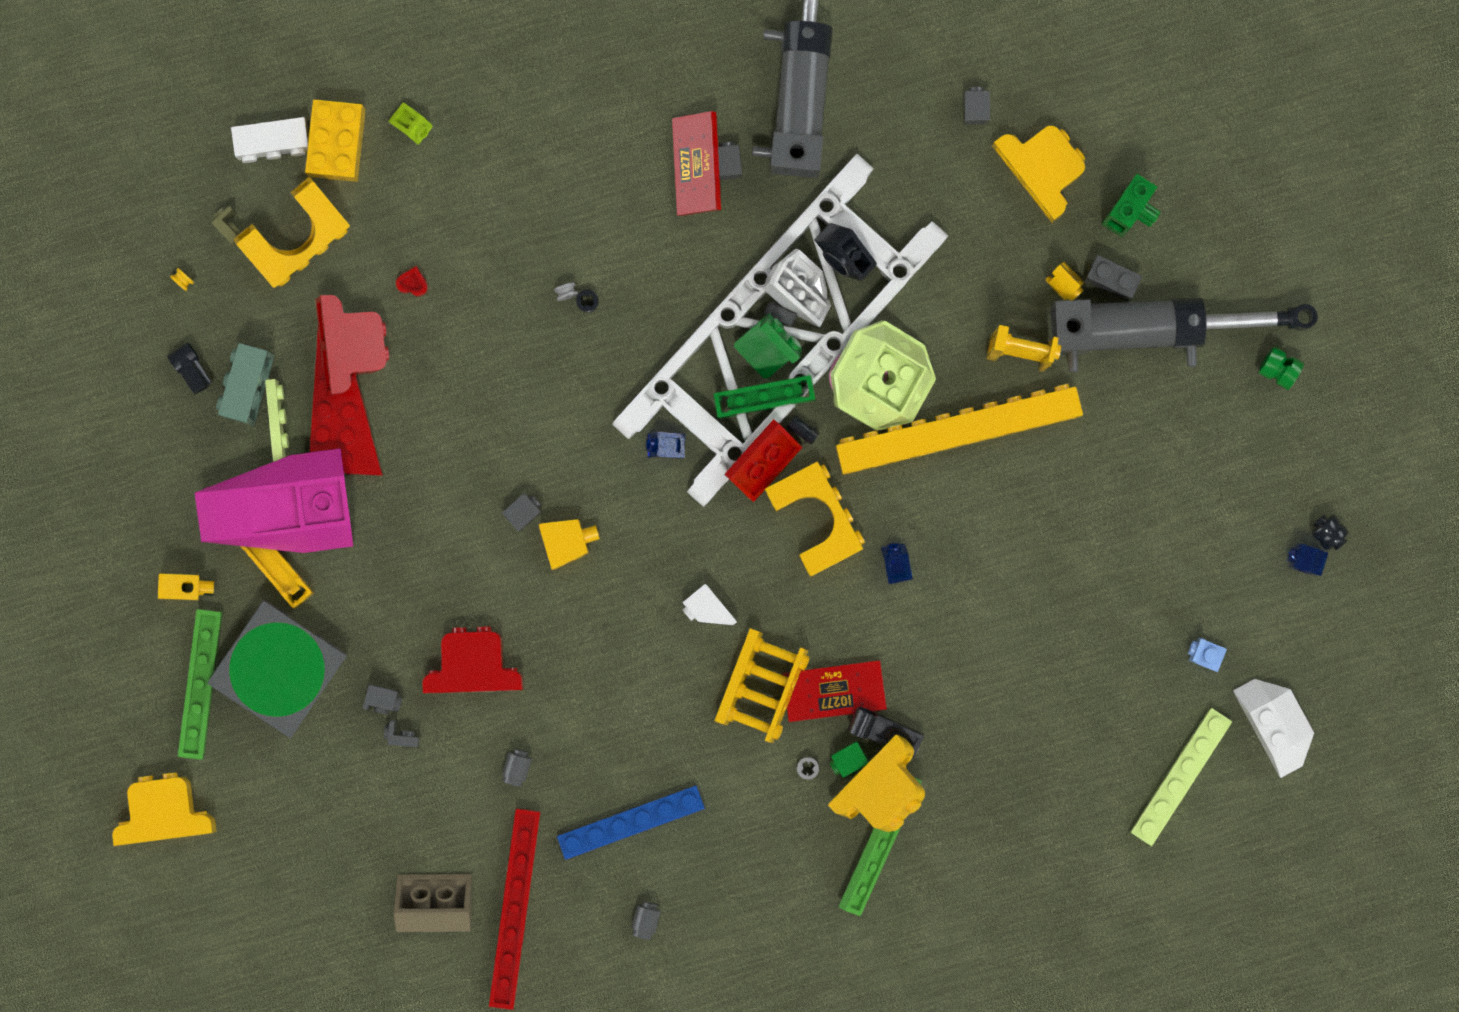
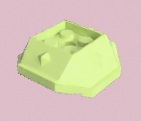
[830,320,936,431]

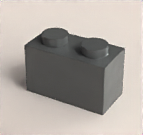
[1084,255,1142,302]

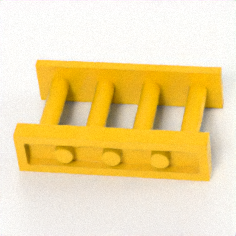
[986,325,1062,372]
[715,628,810,743]

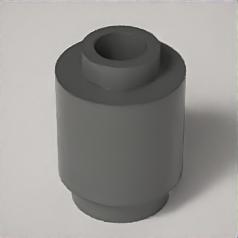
[502,748,532,787]
[631,901,661,940]

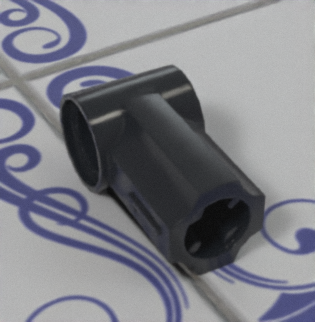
[167,342,213,395]

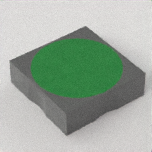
[207,599,347,738]

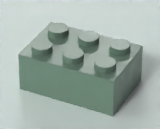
[216,343,275,426]

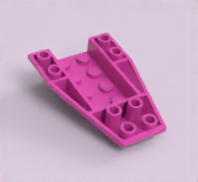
[195,449,353,553]

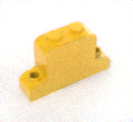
[992,126,1085,223]
[828,735,925,832]
[112,772,217,846]

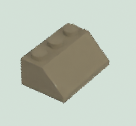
[394,874,472,932]

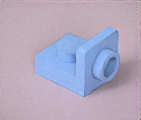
[1188,638,1227,672]

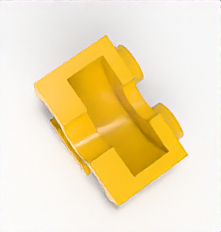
[1045,261,1085,301]

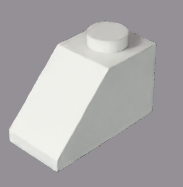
[682,584,737,625]

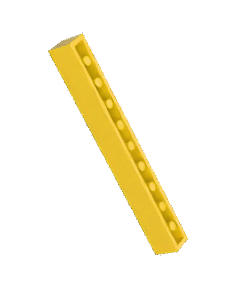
[835,384,1083,475]

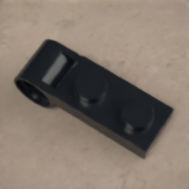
[847,706,924,758]

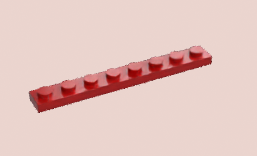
[489,808,541,1010]

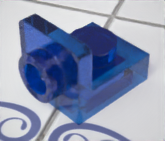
[645,432,685,459]
[881,543,913,584]

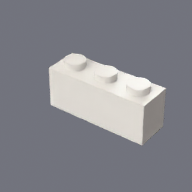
[231,117,309,163]

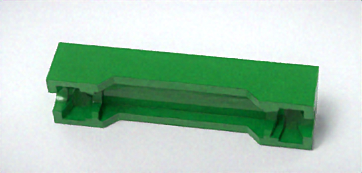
[713,375,816,419]

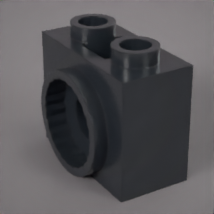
[814,223,877,281]

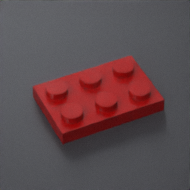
[724,419,803,503]

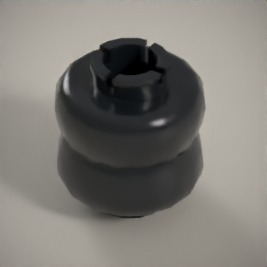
[1312,514,1348,551]

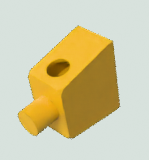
[539,519,600,570]
[158,574,214,600]

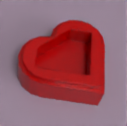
[396,266,428,297]

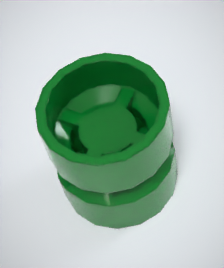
[1258,346,1304,391]

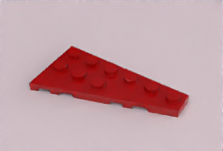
[310,329,383,476]

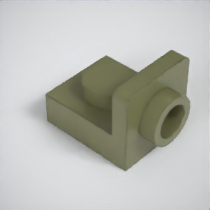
[212,206,241,247]

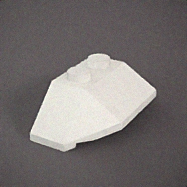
[763,249,831,327]
[1233,679,1314,778]

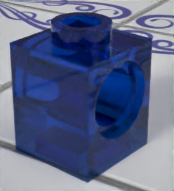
[1287,543,1329,577]

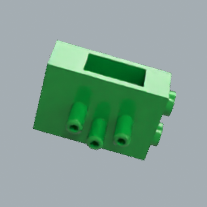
[1101,174,1161,238]

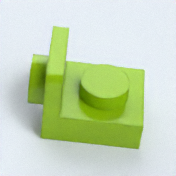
[388,102,433,145]

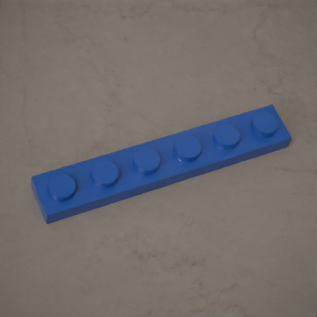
[557,785,705,860]

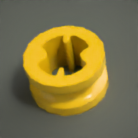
[170,268,195,291]

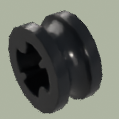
[576,290,599,313]

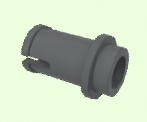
[764,301,797,327]

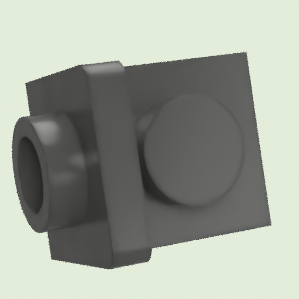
[384,720,420,747]

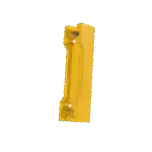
[240,546,314,609]

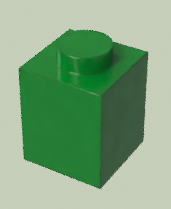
[829,741,869,778]

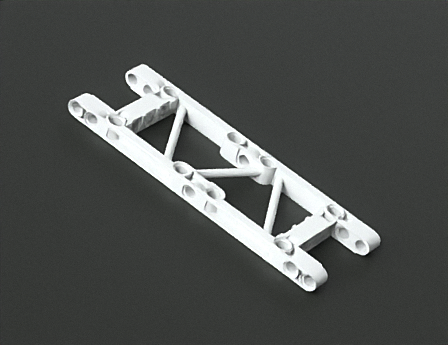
[612,154,949,507]

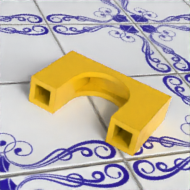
[233,177,350,288]
[765,461,865,577]

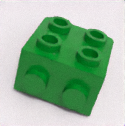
[734,313,802,379]

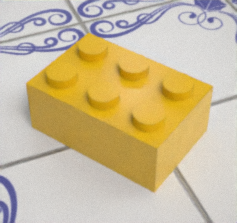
[305,99,366,182]

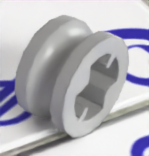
[554,282,578,301]
[797,757,819,780]

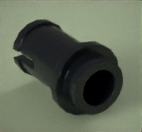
[787,415,820,445]

